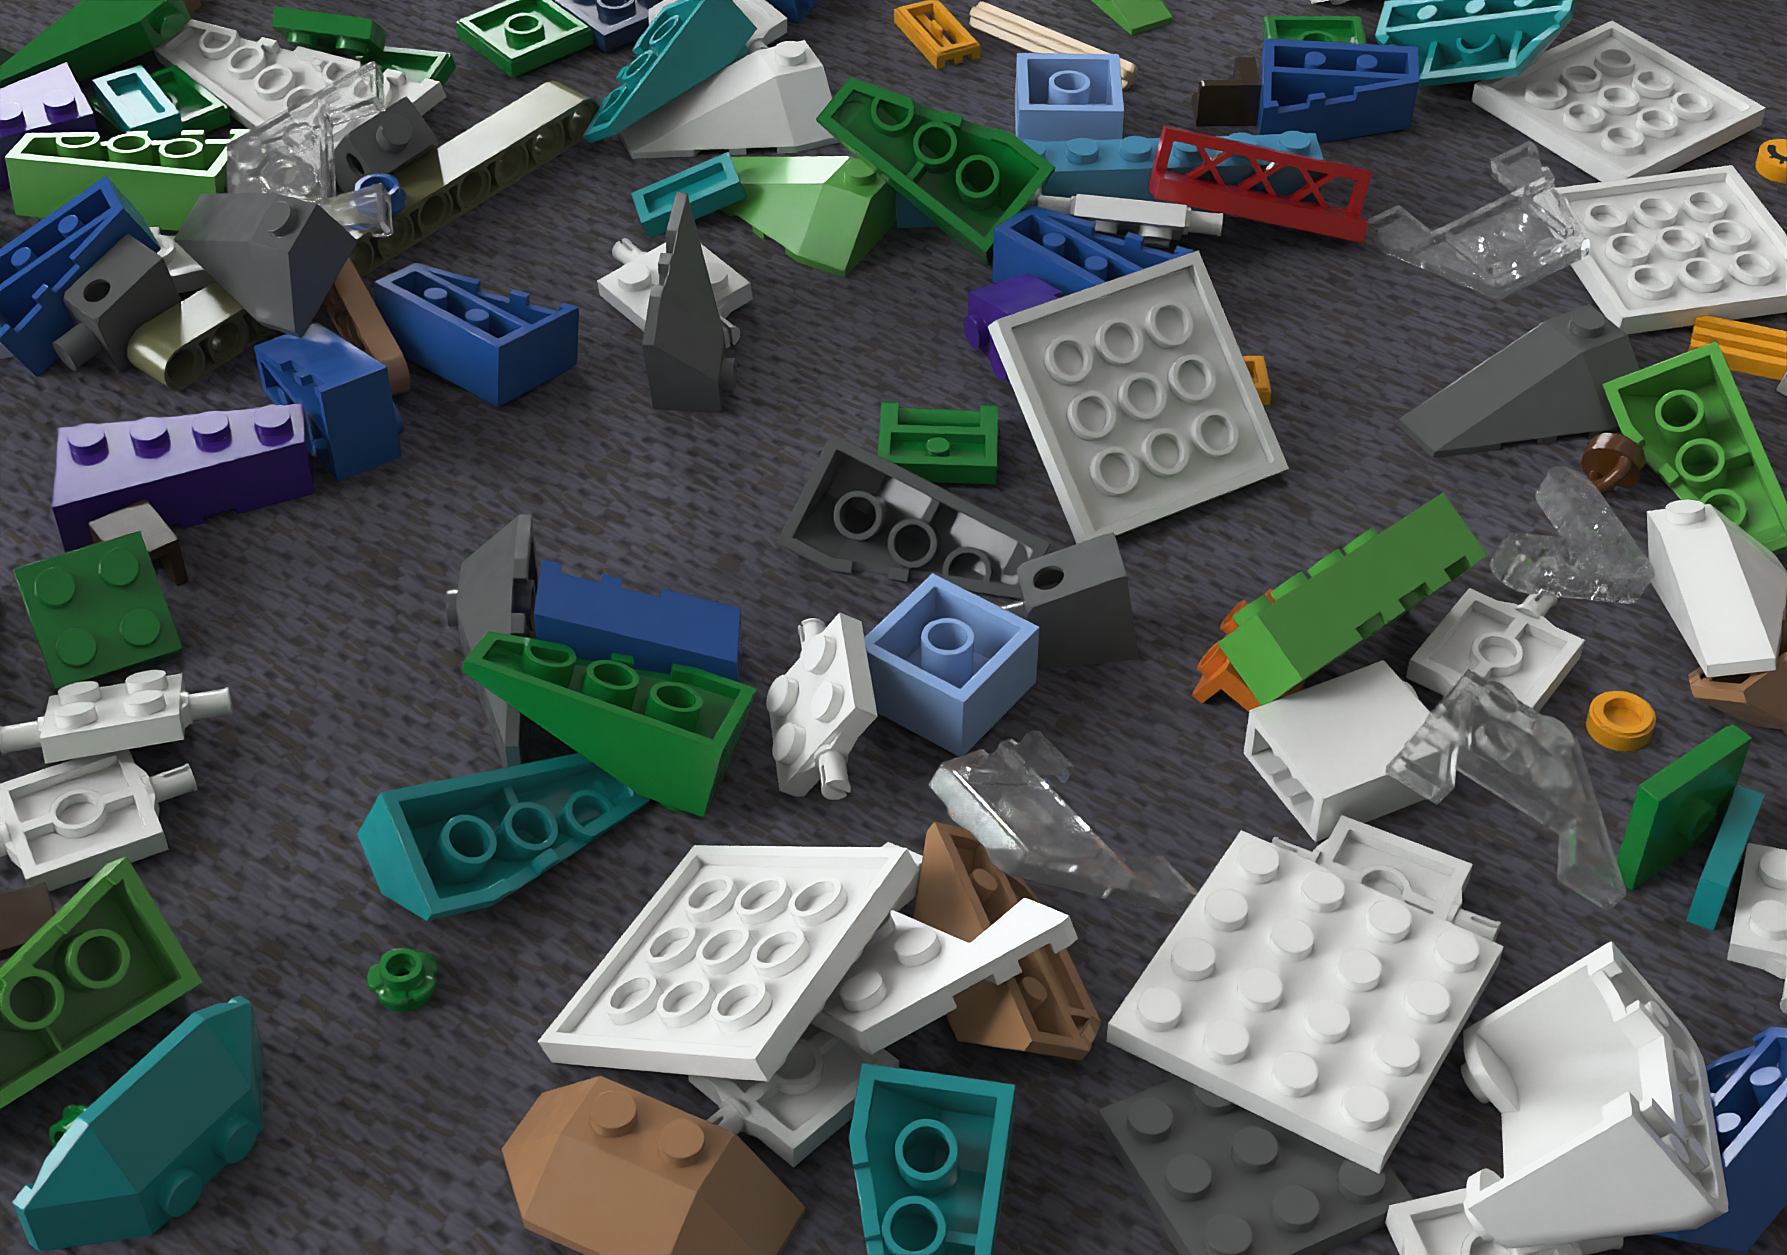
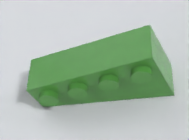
[5,129,254,231]
[1218,493,1488,706]
[0,856,202,1109]

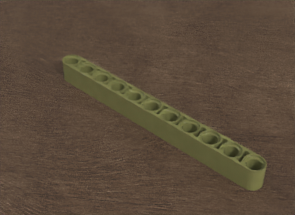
[127,80,600,391]

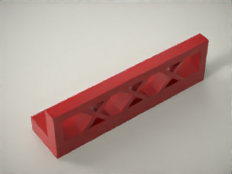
[1147,125,1372,243]

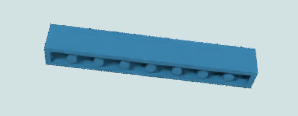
[897,131,1324,228]

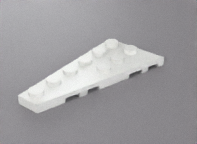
[153,19,446,189]

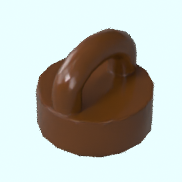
[1581,433,1646,495]

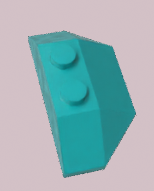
[1375,0,1577,87]
[12,995,263,1252]

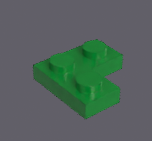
[272,6,387,57]

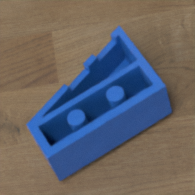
[1257,38,1419,144]
[0,176,161,377]
[992,205,1194,297]
[374,263,579,407]
[254,322,404,482]
[534,559,743,683]

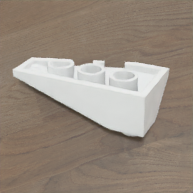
[617,40,840,159]
[1647,500,1787,678]

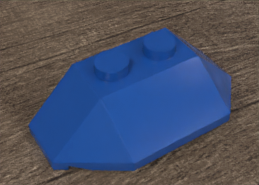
[1653,1026,1787,1253]

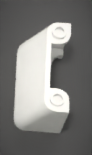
[1461,941,1728,1249]

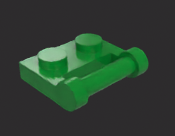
[878,402,998,484]

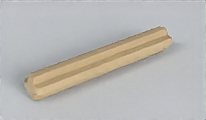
[969,1,1138,91]

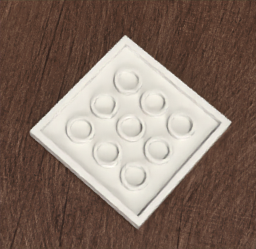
[1471,21,1766,182]
[1532,165,1787,334]
[988,250,1289,544]
[1106,830,1504,1174]
[538,845,919,1082]

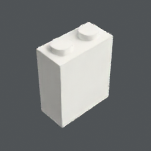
[1244,660,1460,842]

